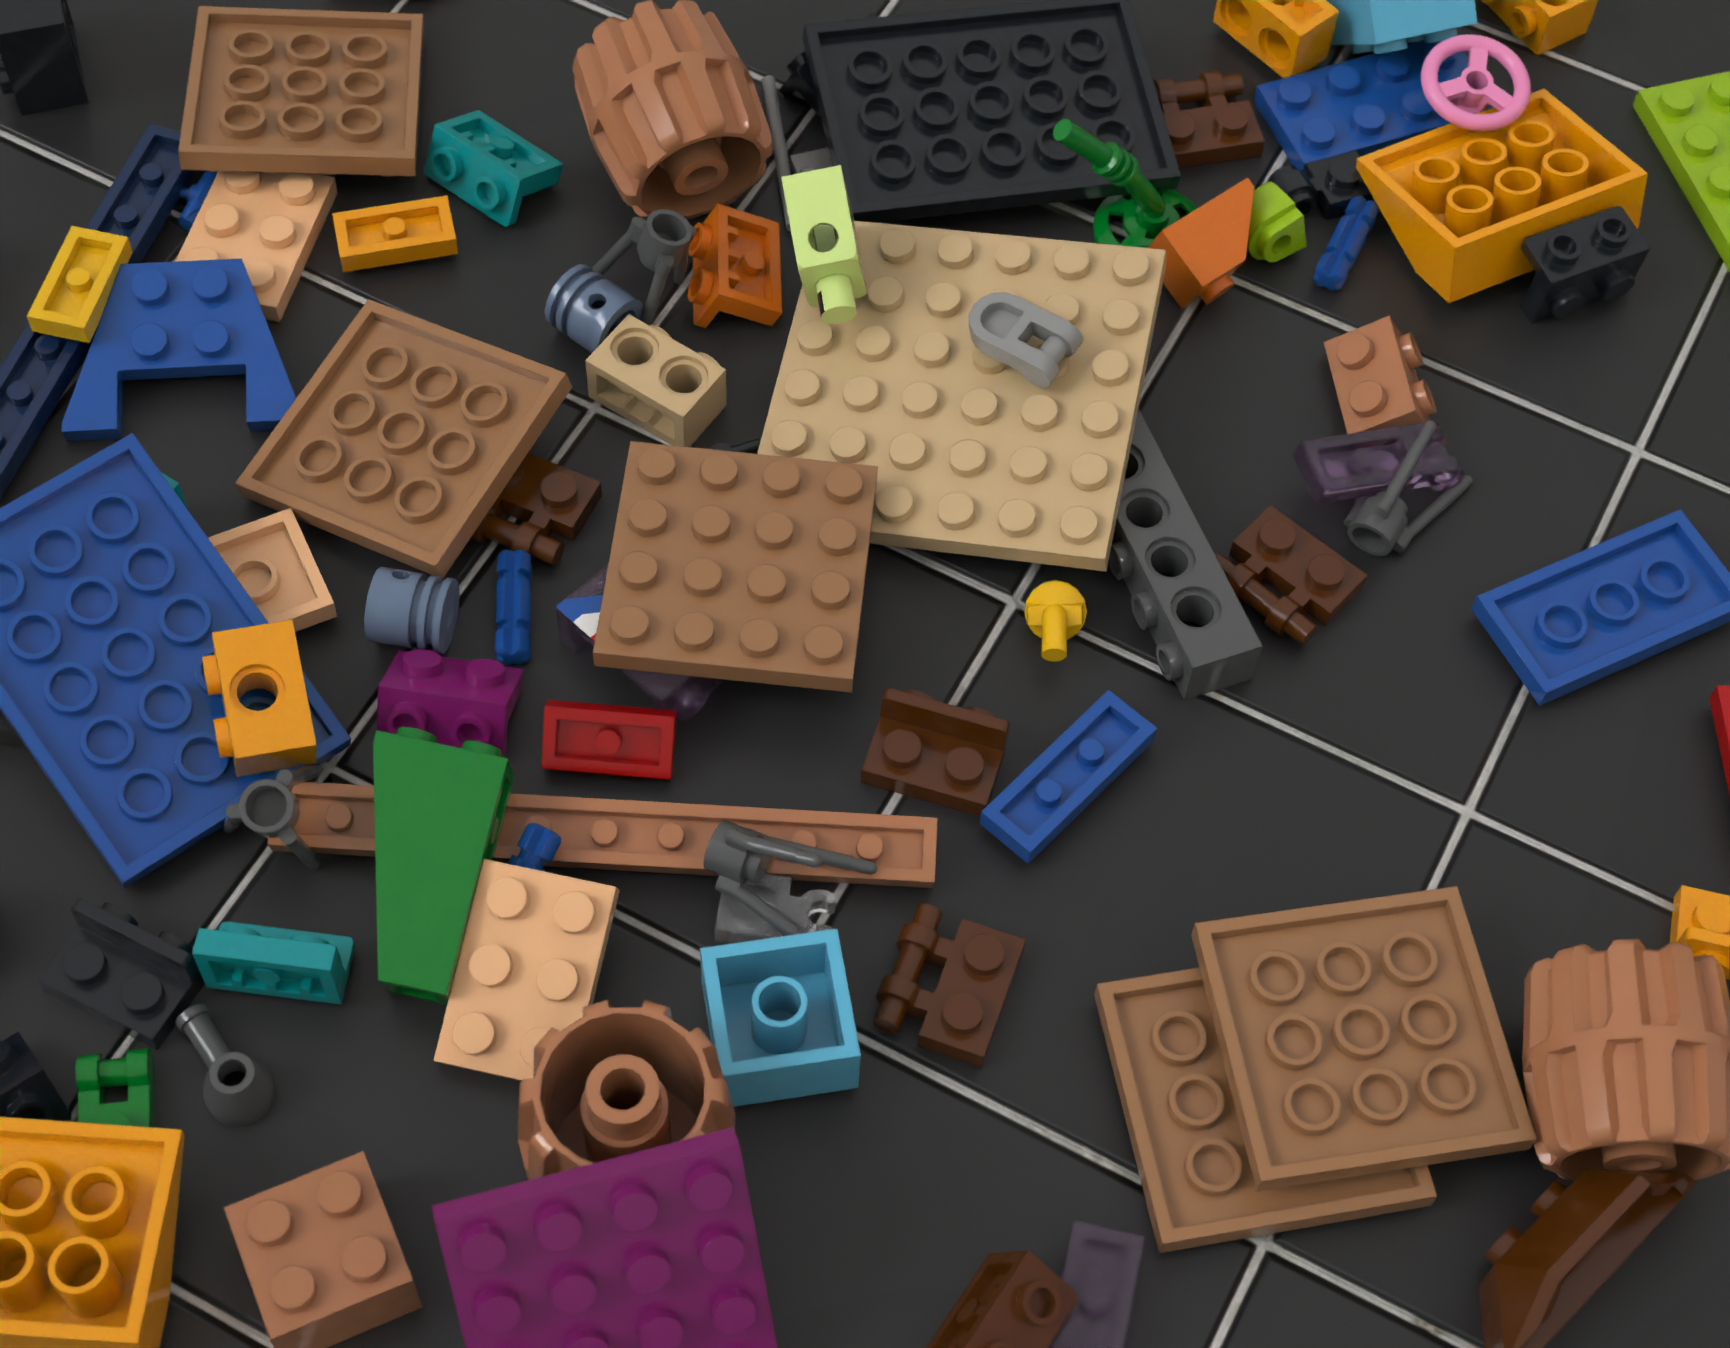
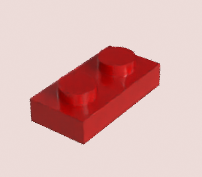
[541,700,677,780]

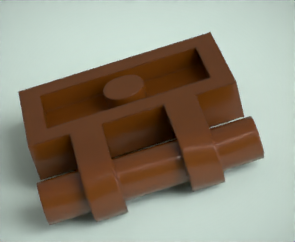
[1153,70,1265,169]
[471,453,602,566]
[1216,505,1368,645]
[873,903,1026,1068]

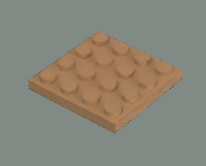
[178,6,424,177]
[235,299,572,579]
[593,441,878,693]
[1191,886,1536,1191]
[1094,968,1437,1253]

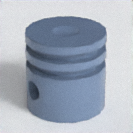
[544,264,644,353]
[364,567,459,654]

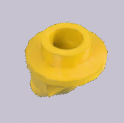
[1024,580,1087,662]

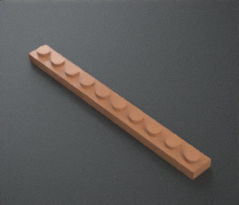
[267,782,938,888]

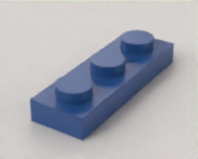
[979,690,1158,864]

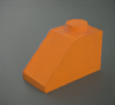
[1147,177,1254,309]

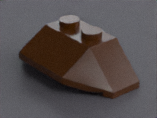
[1478,1169,1697,1348]

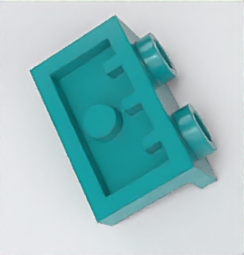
[424,110,564,227]
[192,921,355,1005]

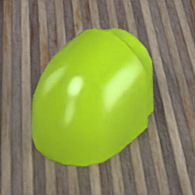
[1247,181,1307,262]

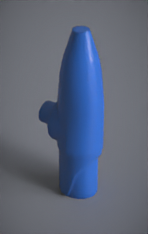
[178,171,218,231]

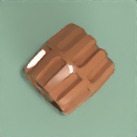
[572,0,773,220]
[1522,939,1730,1181]
[518,1000,735,1180]

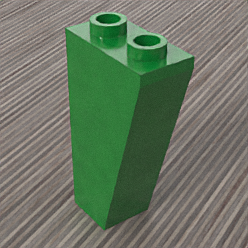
[373,727,515,1005]

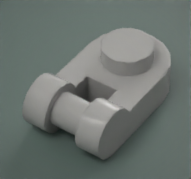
[969,292,1083,388]

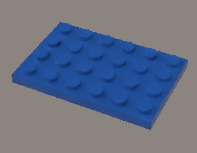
[0,433,351,889]

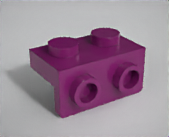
[377,649,524,757]

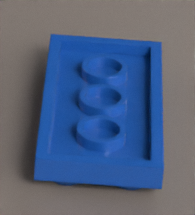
[1253,40,1493,171]
[1471,509,1730,706]

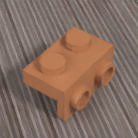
[1324,316,1437,448]

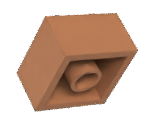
[224,1151,423,1348]

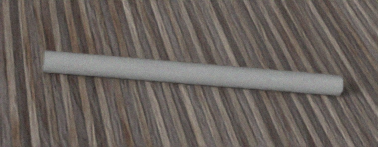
[761,75,791,232]

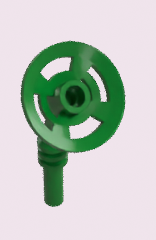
[1053,119,1197,248]

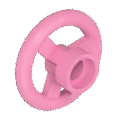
[1421,34,1531,131]

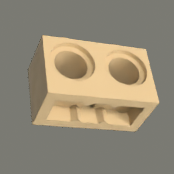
[585,314,727,447]

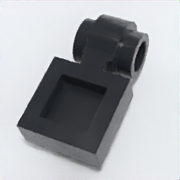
[1267,151,1375,219]

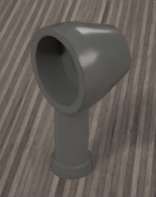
[175,1003,275,1126]

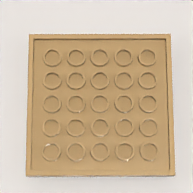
[757,221,1167,572]

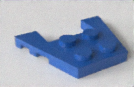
[61,258,296,441]

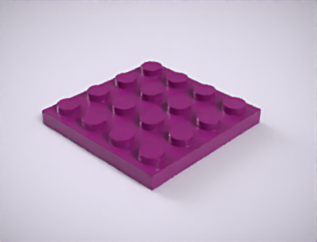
[432,1127,777,1348]

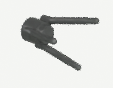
[592,209,696,325]
[1344,420,1473,556]
[222,764,323,870]
[703,819,877,936]

